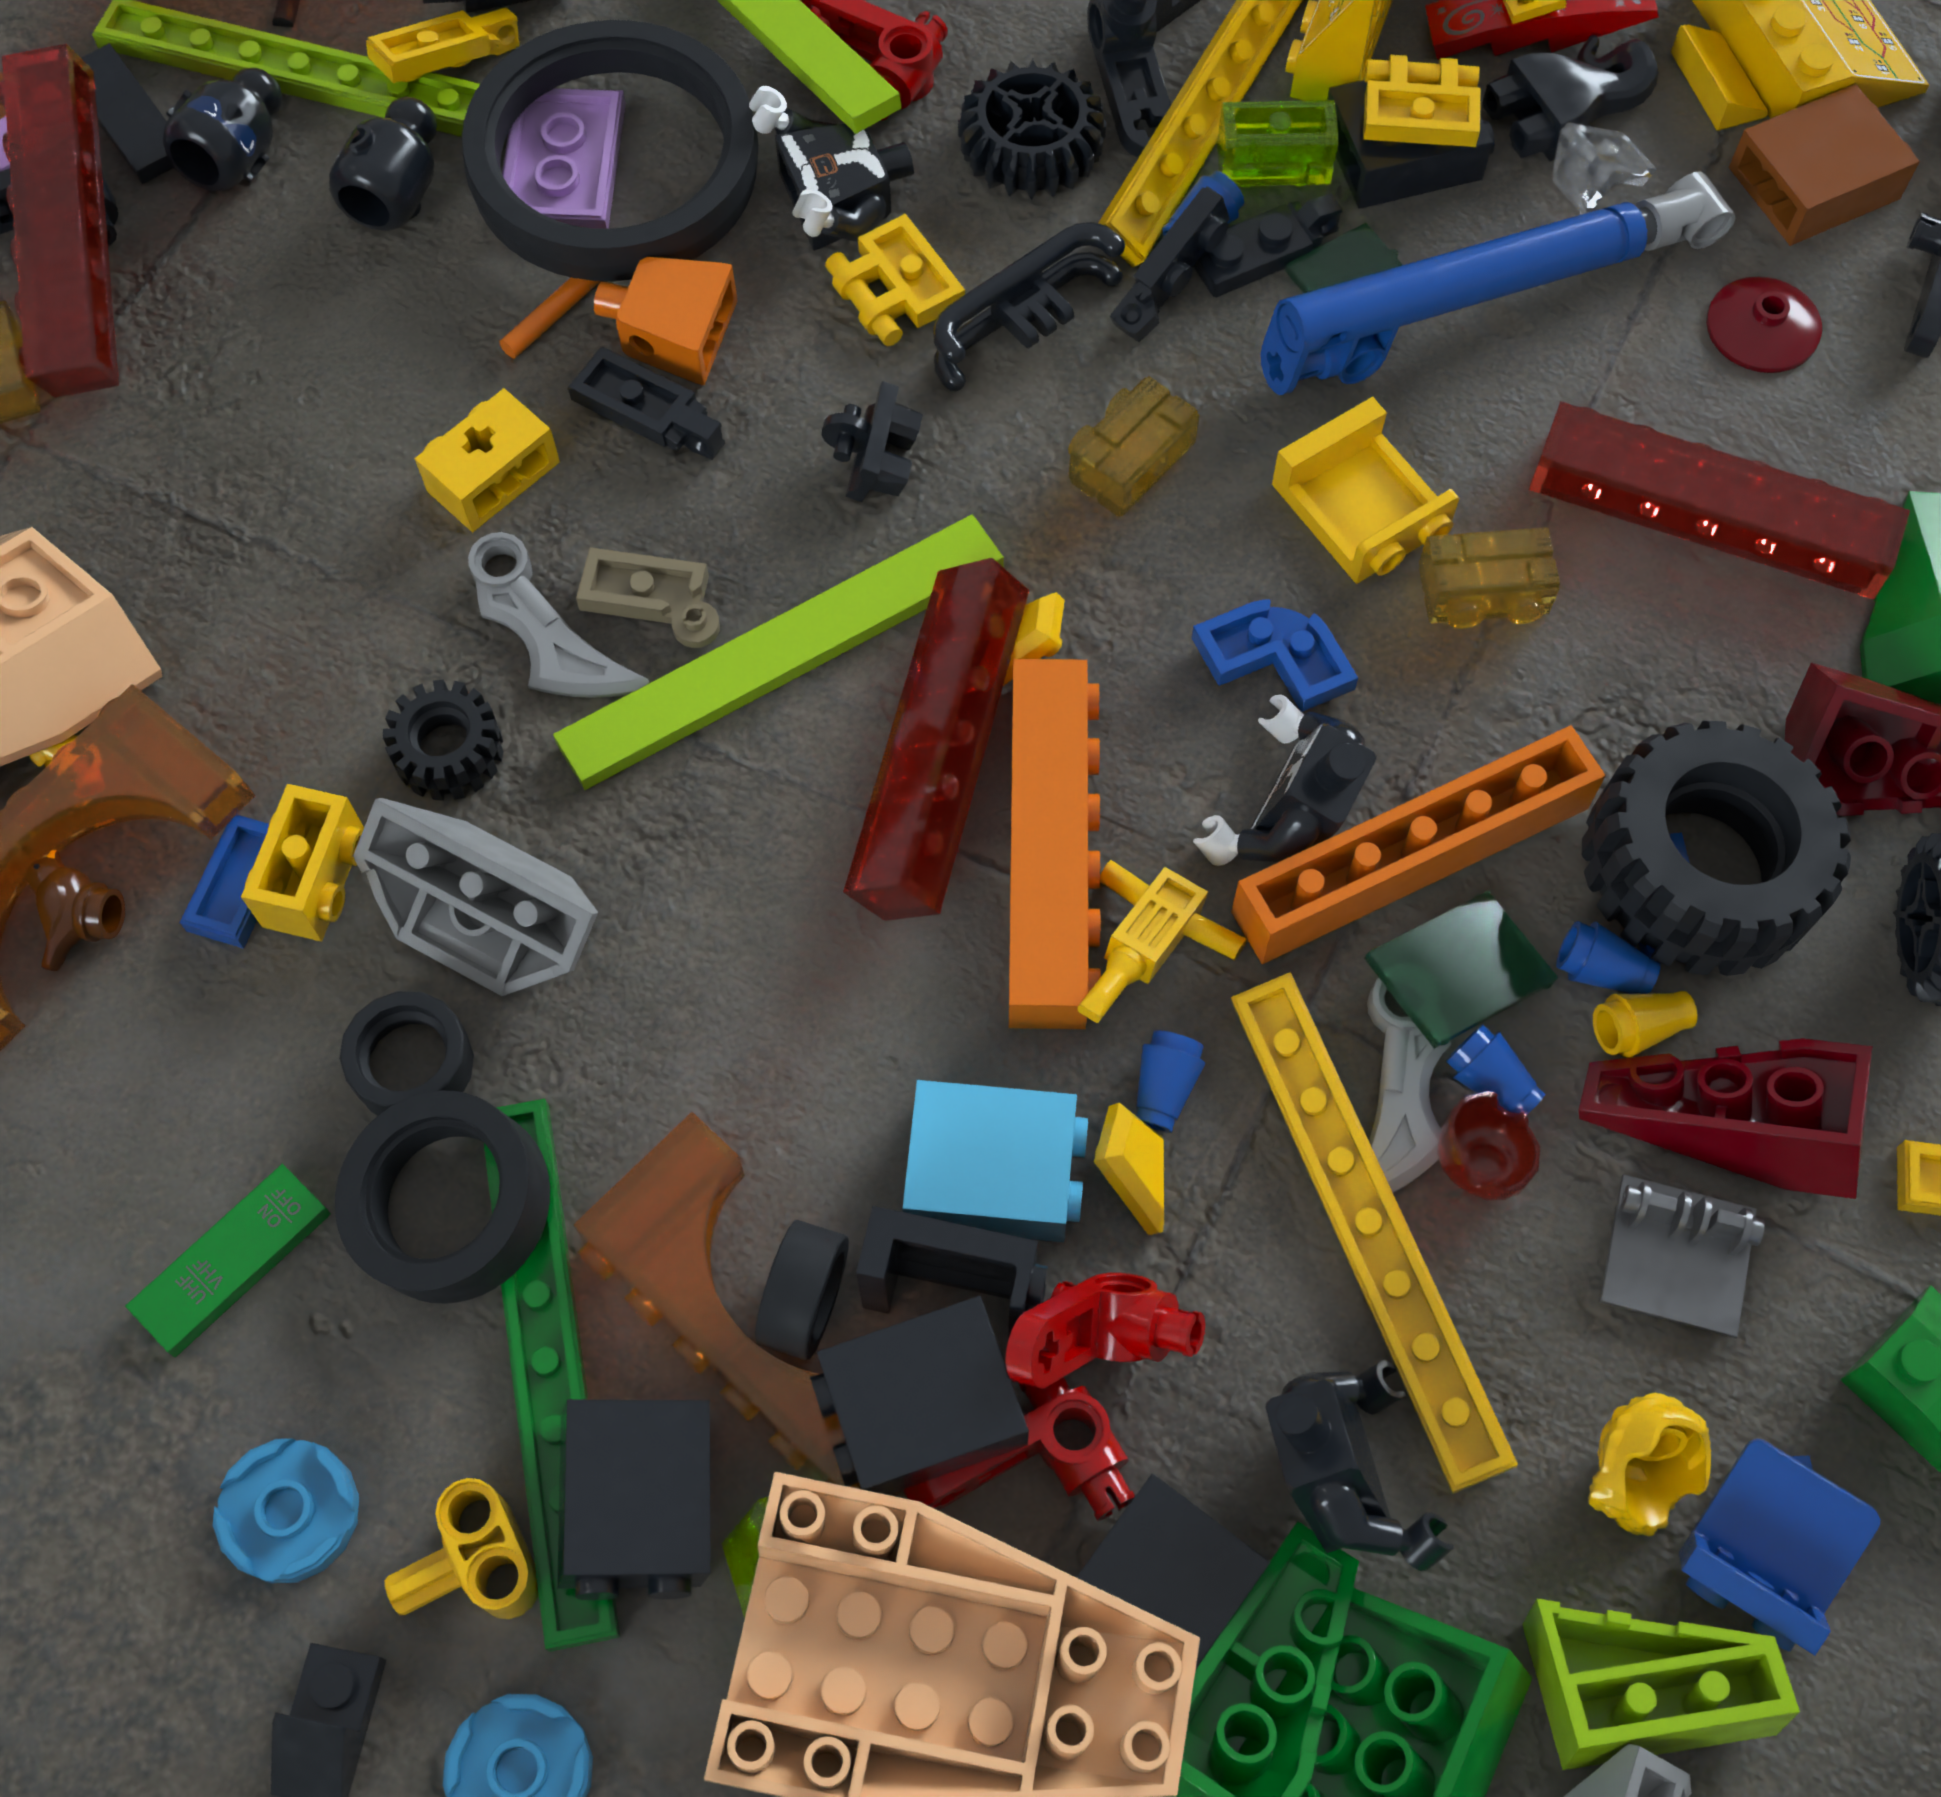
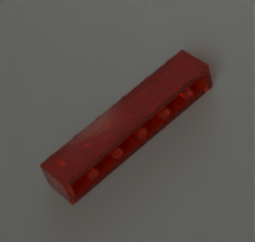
[0,43,119,398]
[1529,401,1910,600]
[843,558,1030,921]

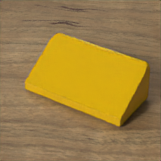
[1671,25,1768,131]

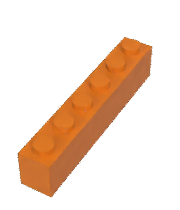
[1009,659,1101,1029]
[1231,725,1606,965]

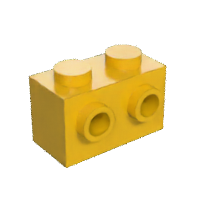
[241,784,364,942]

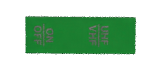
[125,1163,331,1358]

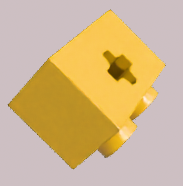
[414,388,560,533]

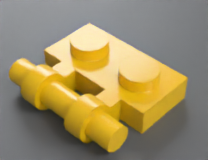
[1363,55,1481,147]
[825,213,965,346]

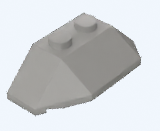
[353,798,598,996]

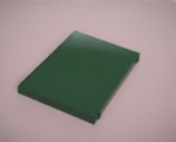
[1364,891,1558,1049]

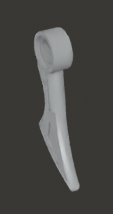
[468,532,650,698]
[1367,966,1453,1193]

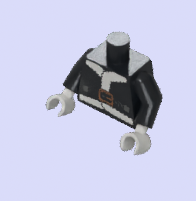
[749,86,914,251]
[1193,694,1377,866]

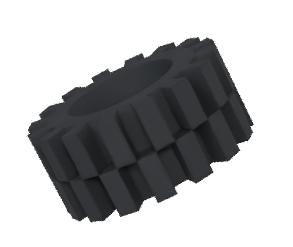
[383,680,504,801]

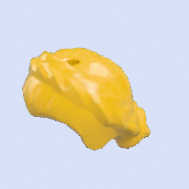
[1588,1392,1711,1536]

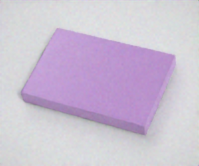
[502,88,626,229]

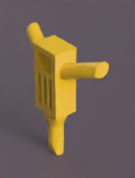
[1077,860,1247,1023]

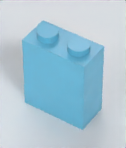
[902,1080,1088,1242]

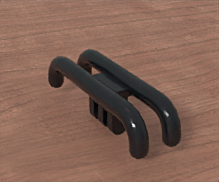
[933,222,1125,392]

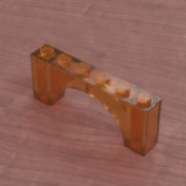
[0,684,256,1051]
[573,1112,902,1497]

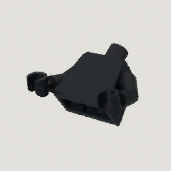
[1265,1360,1454,1571]

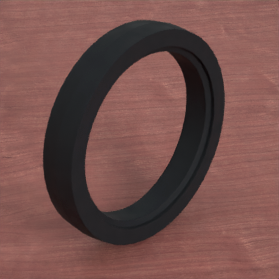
[462,20,759,281]

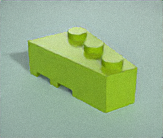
[1522,1599,1800,1770]

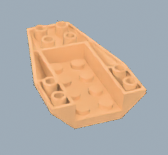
[0,527,162,767]
[704,1472,1200,1797]

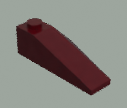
[1784,662,1941,816]
[1579,1038,1873,1199]

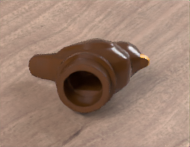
[26,850,125,971]

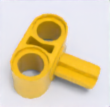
[384,1478,539,1619]

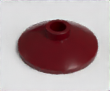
[1706,277,1822,373]

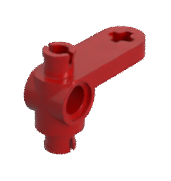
[800,0,948,120]
[1006,1273,1205,1388]
[903,1377,1136,1521]

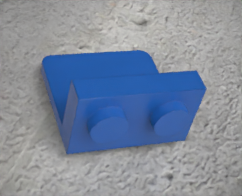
[1679,1439,1880,1656]

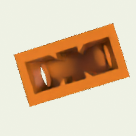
[594,257,738,385]

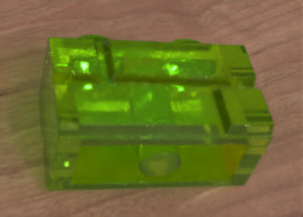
[1217,100,1338,187]

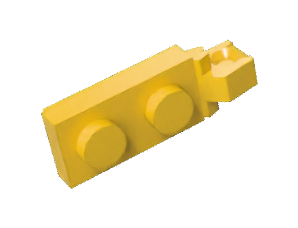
[366,7,520,83]

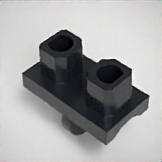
[821,381,923,502]

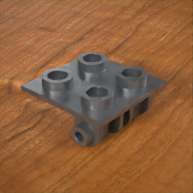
[1600,1174,1765,1338]

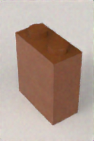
[1728,83,1920,246]

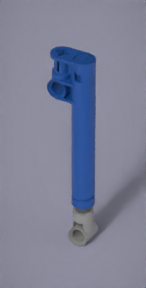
[1260,172,1736,395]

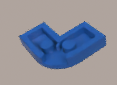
[1191,599,1358,712]

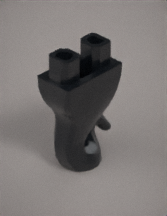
[1482,34,1659,162]

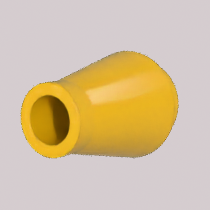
[1593,991,1698,1058]

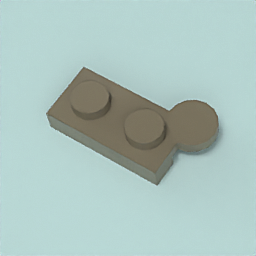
[576,547,720,648]

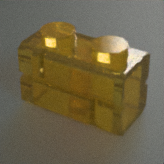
[1068,376,1200,517]
[1419,527,1560,629]

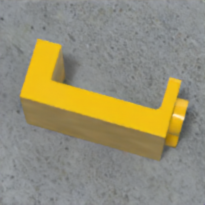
[1272,396,1460,584]

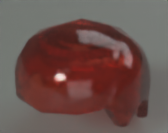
[1437,1091,1540,1201]

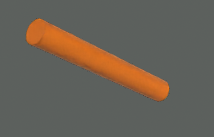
[499,277,601,359]

